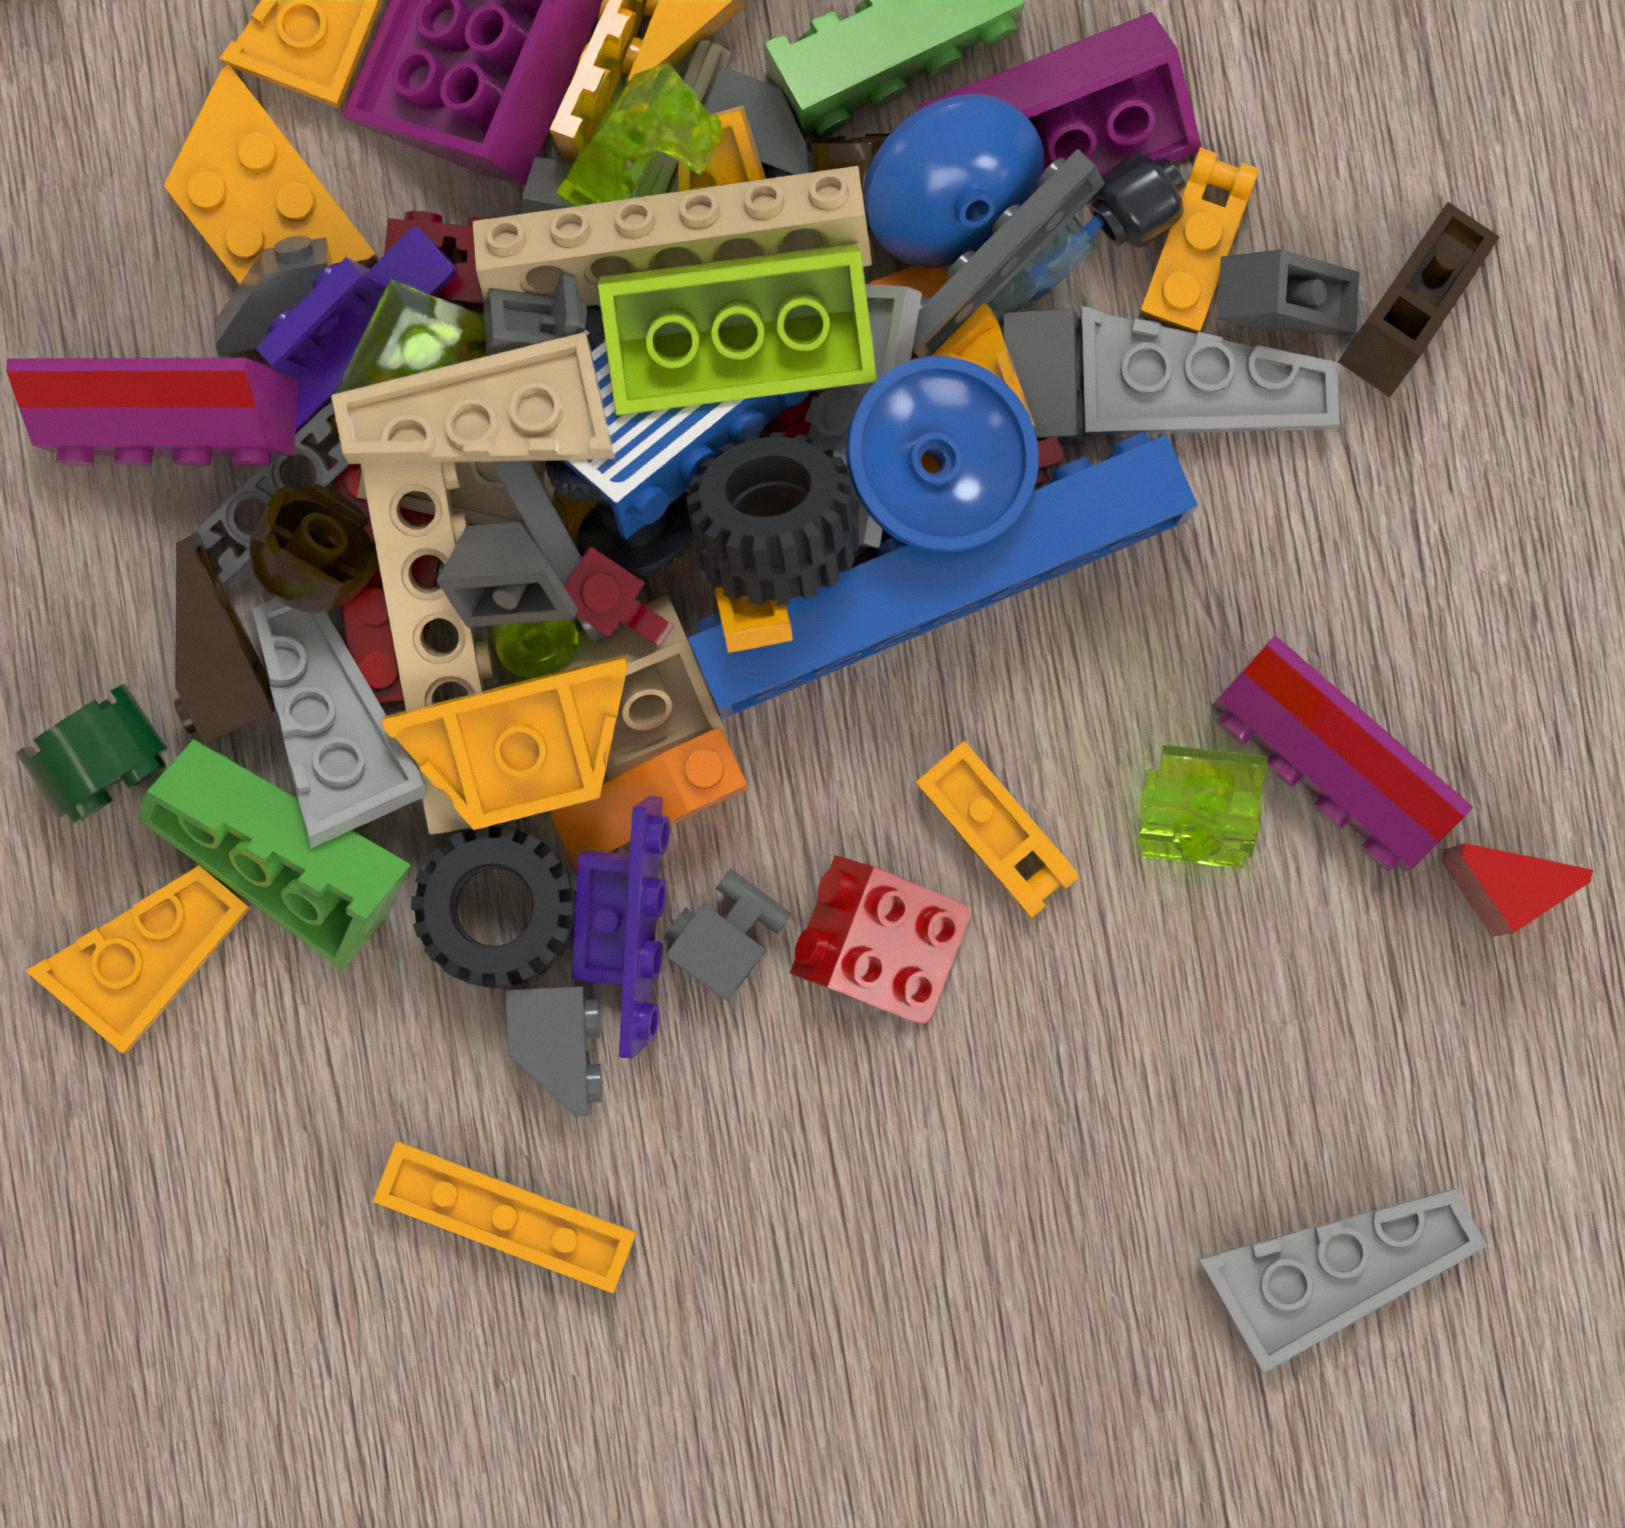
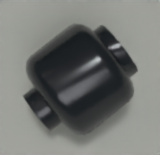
[1089,153,1186,248]

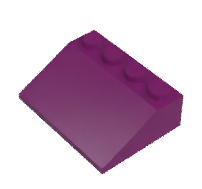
[341,0,603,186]

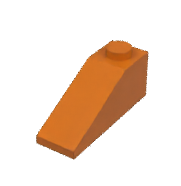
[549,727,749,870]

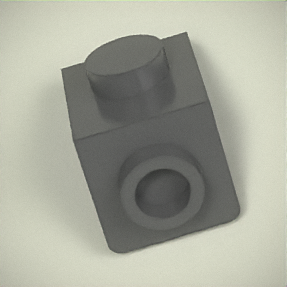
[483,274,587,355]

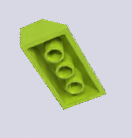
[598,243,877,415]

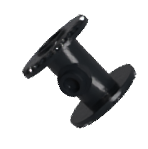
[546,460,694,576]

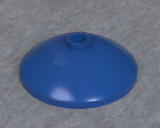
[863,94,1045,268]
[846,356,1039,553]

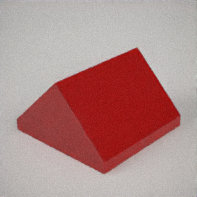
[1442,843,1593,937]

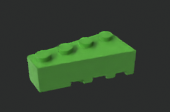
[764,0,1024,138]
[138,739,411,971]

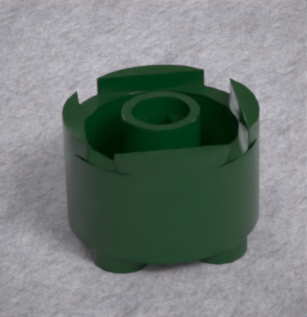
[16,684,168,823]

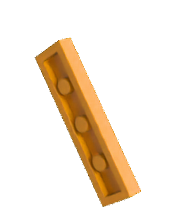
[373,1141,637,1293]

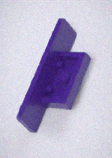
[256,227,457,435]
[572,796,670,1059]

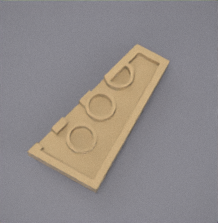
[331,332,615,464]

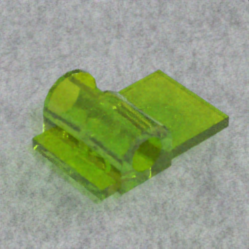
[1138,745,1268,868]

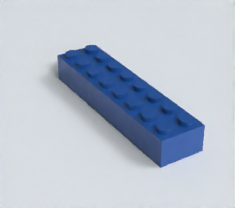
[688,432,1198,720]

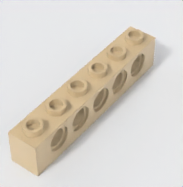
[473,166,872,306]
[361,462,504,835]

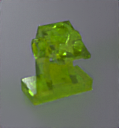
[556,62,724,206]

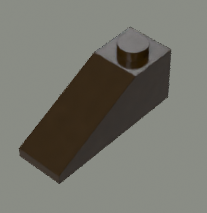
[1338,202,1500,397]
[174,532,275,745]

